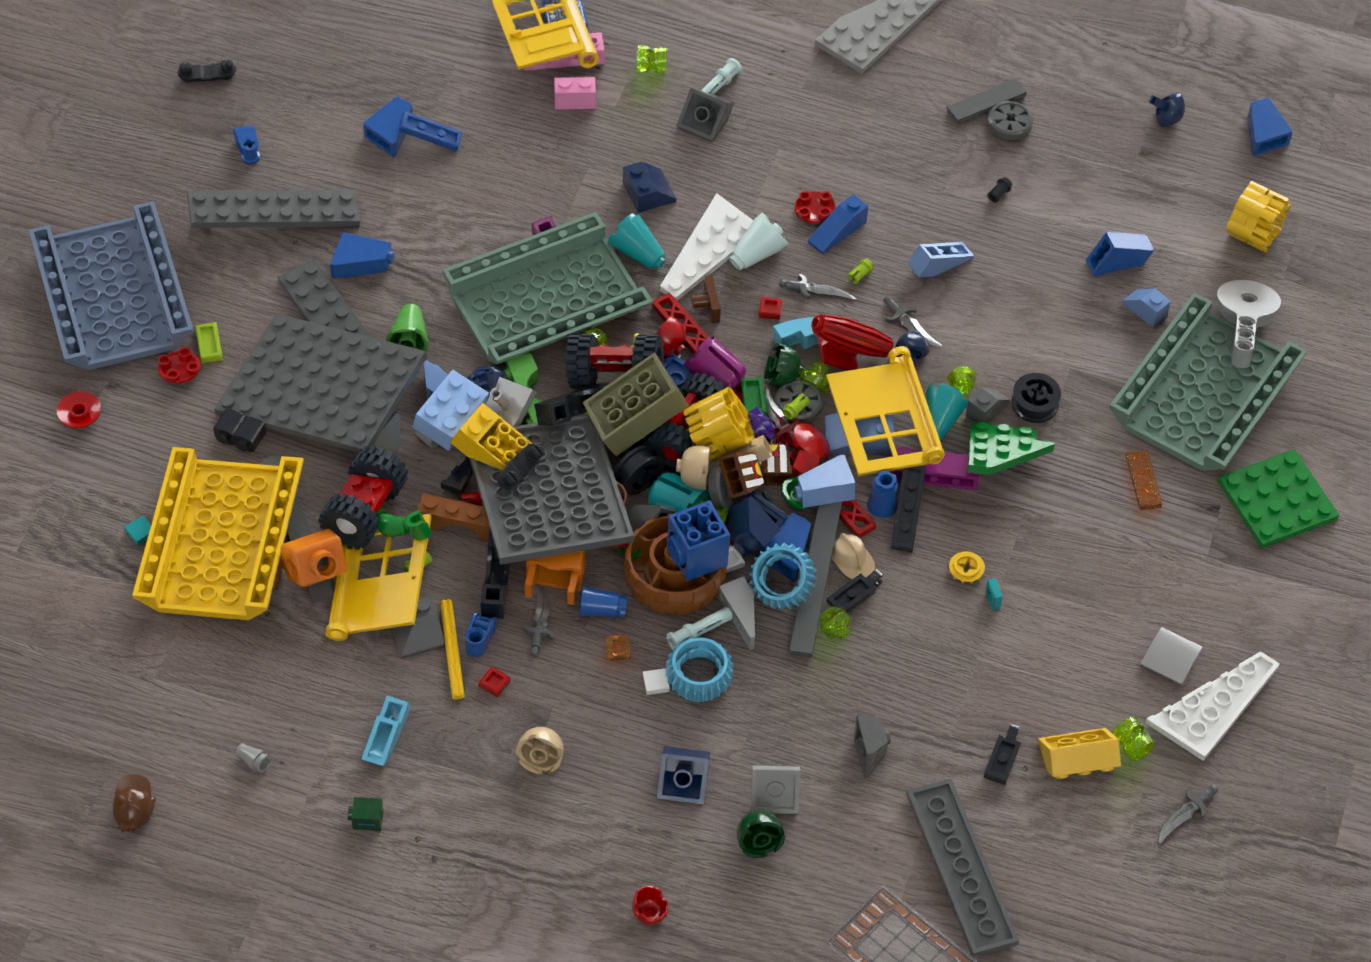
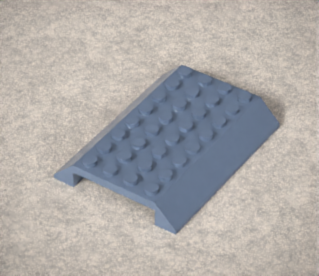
[29,201,194,370]

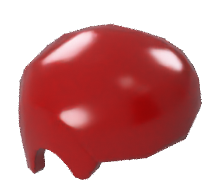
[632,886,668,925]

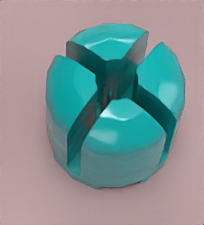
[648,472,712,513]

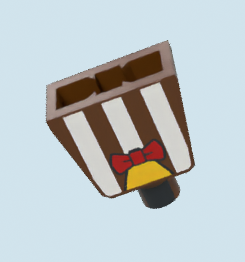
[759,436,792,486]
[718,452,764,499]

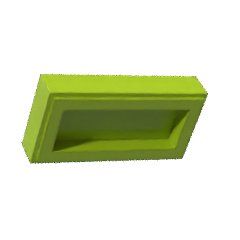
[195,322,223,364]

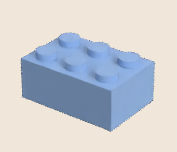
[413,369,489,451]

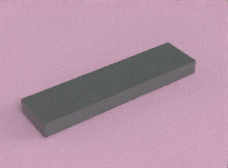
[947,78,1027,125]

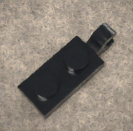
[827,569,883,618]
[983,724,1021,785]

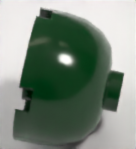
[764,343,803,387]
[736,810,785,858]

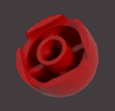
[653,316,686,359]

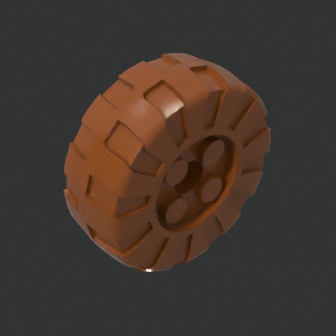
[623,514,727,616]

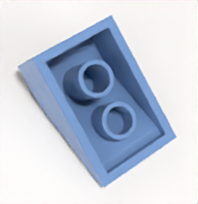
[825,413,894,454]

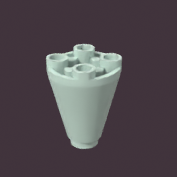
[729,213,788,271]

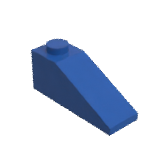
[808,194,868,255]

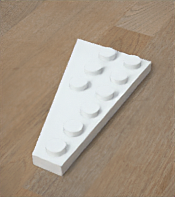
[660,193,753,301]
[1145,651,1280,761]

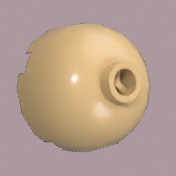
[676,445,710,490]
[516,727,564,774]

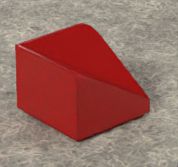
[792,450,821,477]

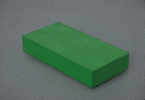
[740,377,767,418]

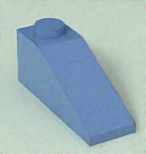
[908,242,974,277]

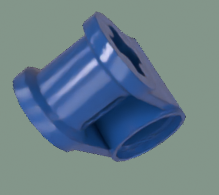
[233,125,260,164]
[465,612,498,657]

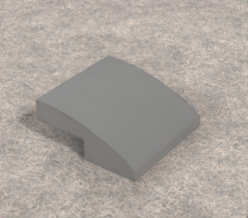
[1140,627,1203,686]

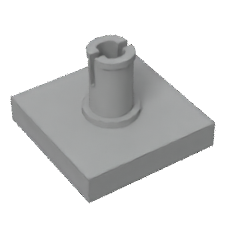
[486,377,537,427]
[751,765,800,814]

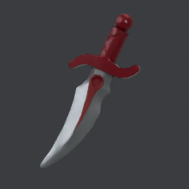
[765,389,799,450]

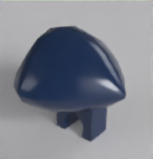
[1149,93,1185,127]
[895,331,930,366]
[467,366,504,400]

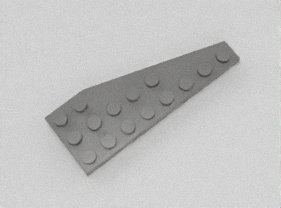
[815,0,942,74]

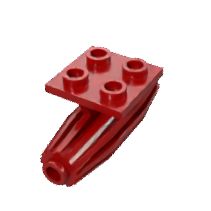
[811,314,894,371]

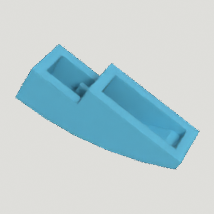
[772,317,819,350]
[362,696,412,767]

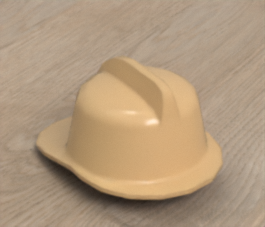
[832,533,875,579]

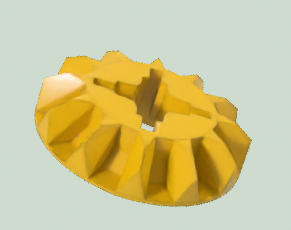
[949,551,985,584]

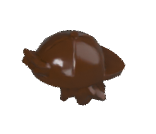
[113,774,156,832]

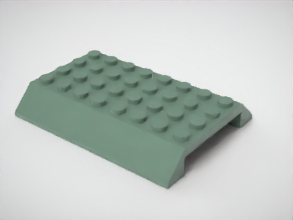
[442,212,653,364]
[1109,292,1308,471]

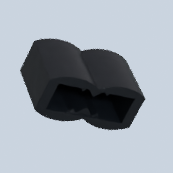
[213,409,266,452]

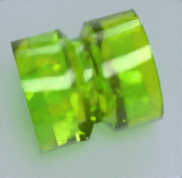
[637,45,667,74]
[1112,717,1155,761]

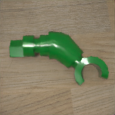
[376,508,432,541]

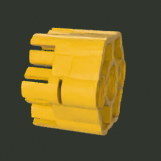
[1226,181,1291,253]
[683,387,755,462]

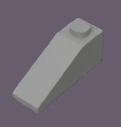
[718,576,755,650]

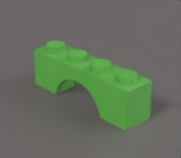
[503,353,542,425]

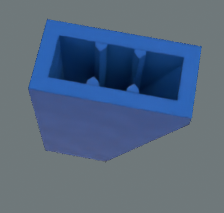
[363,96,413,158]
[1248,97,1293,156]
[330,232,395,278]
[1086,232,1154,276]
[760,512,811,583]

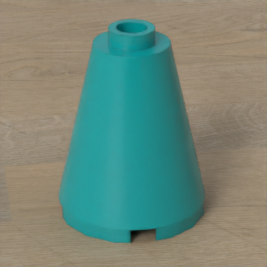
[608,213,666,270]
[925,383,968,441]

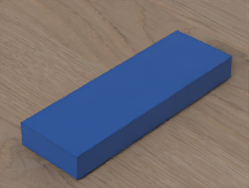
[398,111,462,152]

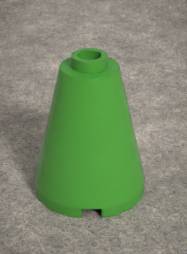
[386,304,429,353]

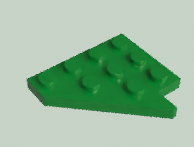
[968,422,1055,475]

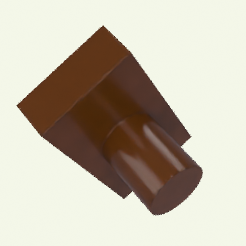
[691,276,721,323]

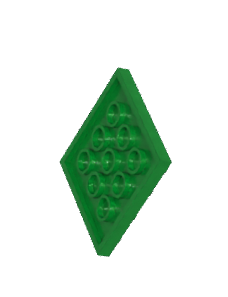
[1217,449,1340,549]

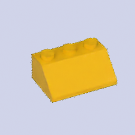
[1038,728,1121,779]

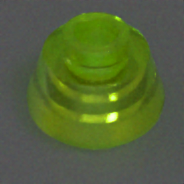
[947,366,976,394]

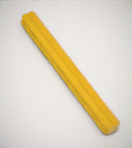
[440,599,464,700]

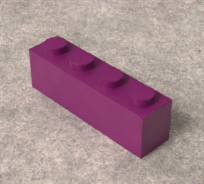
[890,447,979,491]

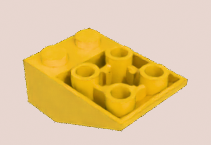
[450,403,533,470]

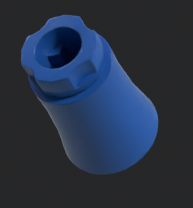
[867,471,898,518]
[579,585,627,618]

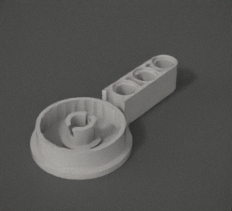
[1217,280,1281,368]

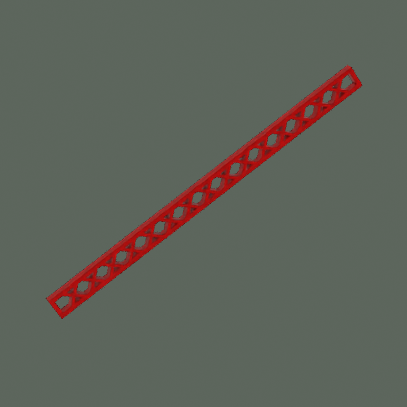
[652,293,876,538]

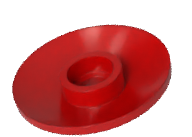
[57,391,101,428]

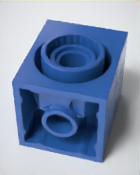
[667,500,730,581]

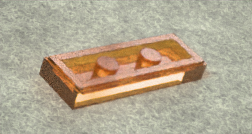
[1125,450,1162,510]

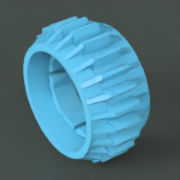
[749,543,817,610]
[666,638,733,702]

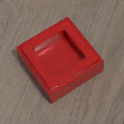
[759,296,782,320]
[478,666,511,698]

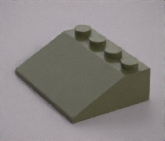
[583,352,689,456]

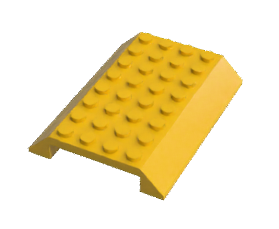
[132,447,304,620]

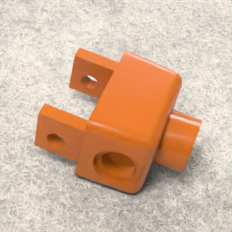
[280,529,347,587]
[525,550,586,605]

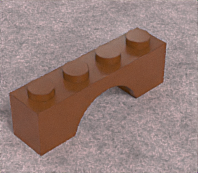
[417,493,490,542]

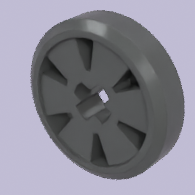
[988,101,1033,140]
[775,380,823,424]
[707,461,739,510]

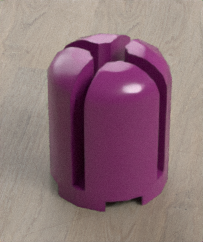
[683,335,746,390]

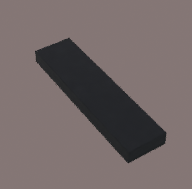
[891,466,926,552]

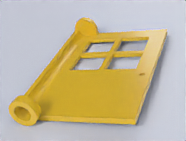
[492,0,599,70]
[826,346,945,476]
[325,514,432,641]

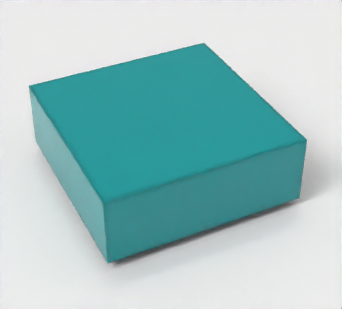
[124,516,151,546]
[985,578,1003,610]

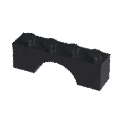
[534,382,611,426]
[480,529,510,619]

